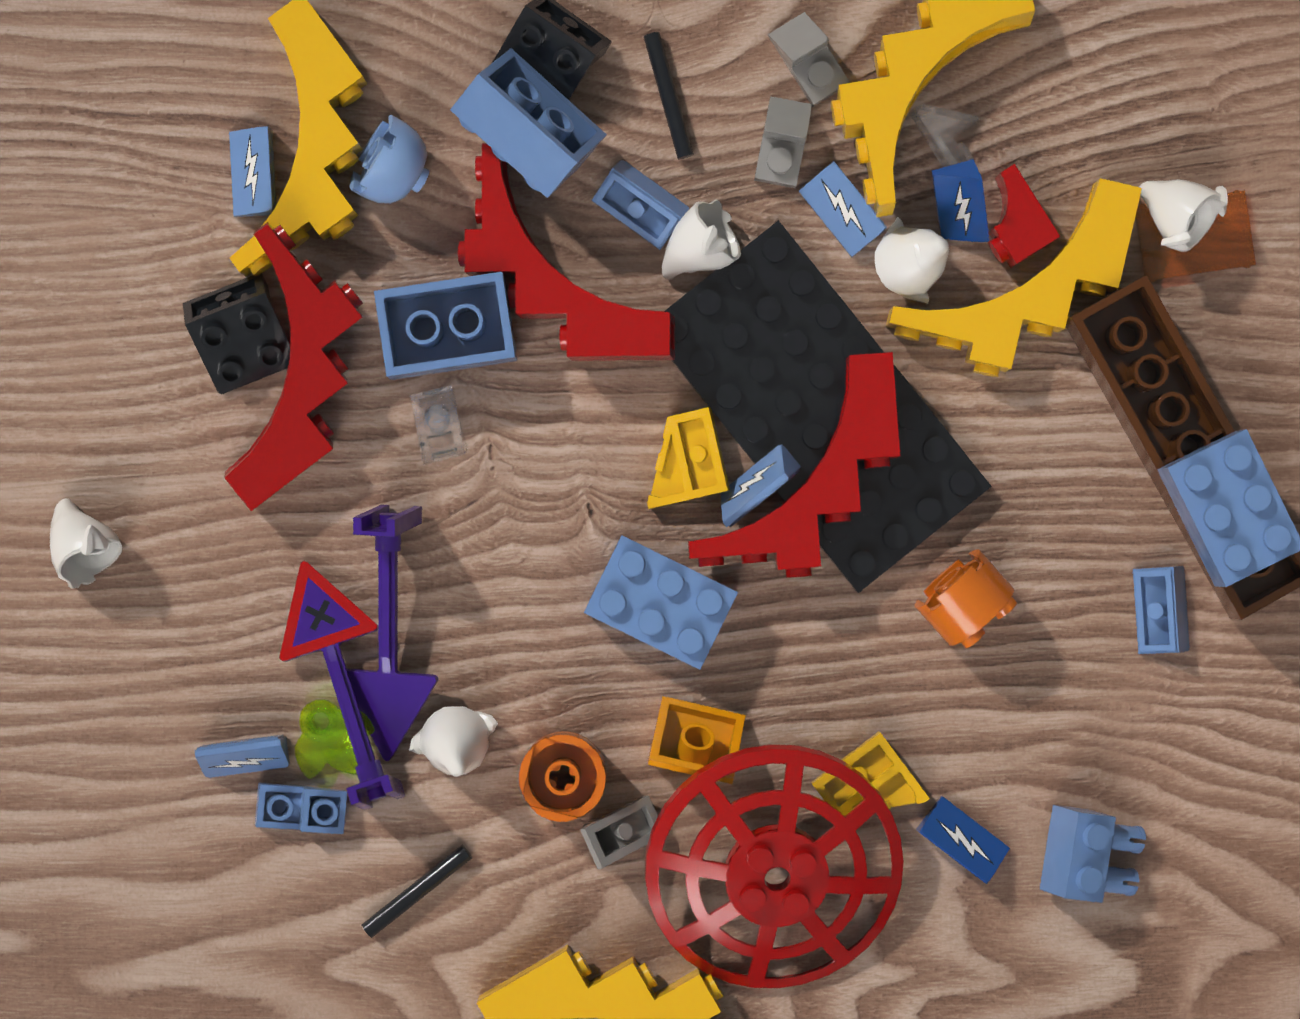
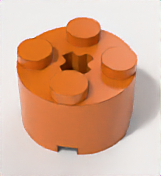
[915,549,1017,648]
[519,731,607,822]

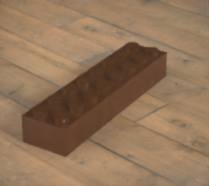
[1066,275,1300,620]

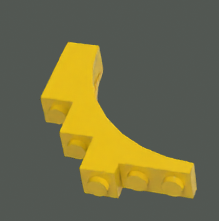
[229,0,367,276]
[831,0,1035,217]
[886,178,1142,377]
[477,945,724,1019]

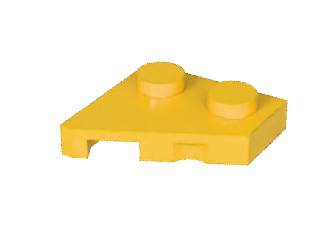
[647,407,730,509]
[811,732,930,816]

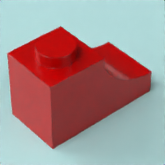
[988,164,1060,268]

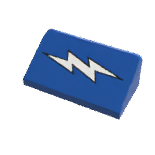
[932,159,990,242]
[916,796,1010,884]

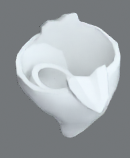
[1139,179,1228,252]
[662,199,741,280]
[875,217,949,304]
[50,498,122,589]
[409,706,498,777]

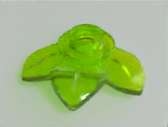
[295,699,375,779]

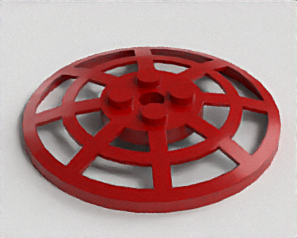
[645,744,904,988]

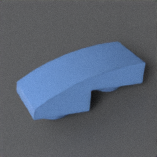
[255,783,347,834]

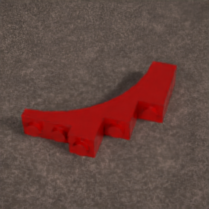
[458,143,675,361]
[224,222,363,511]
[688,352,900,578]

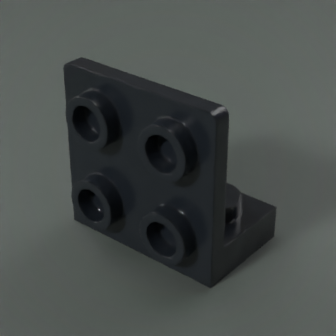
[492,0,612,101]
[183,273,290,394]

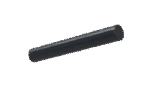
[643,32,694,160]
[361,845,473,938]

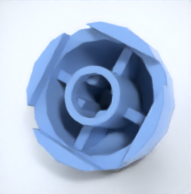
[349,115,429,204]

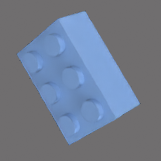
[450,48,607,198]
[374,272,518,380]
[1157,429,1300,587]
[584,535,738,670]

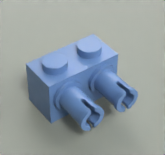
[1040,805,1146,903]

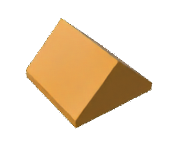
[648,696,746,784]

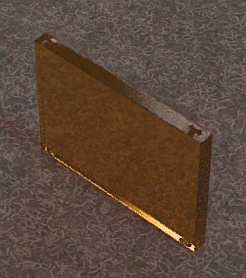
[1135,190,1256,282]

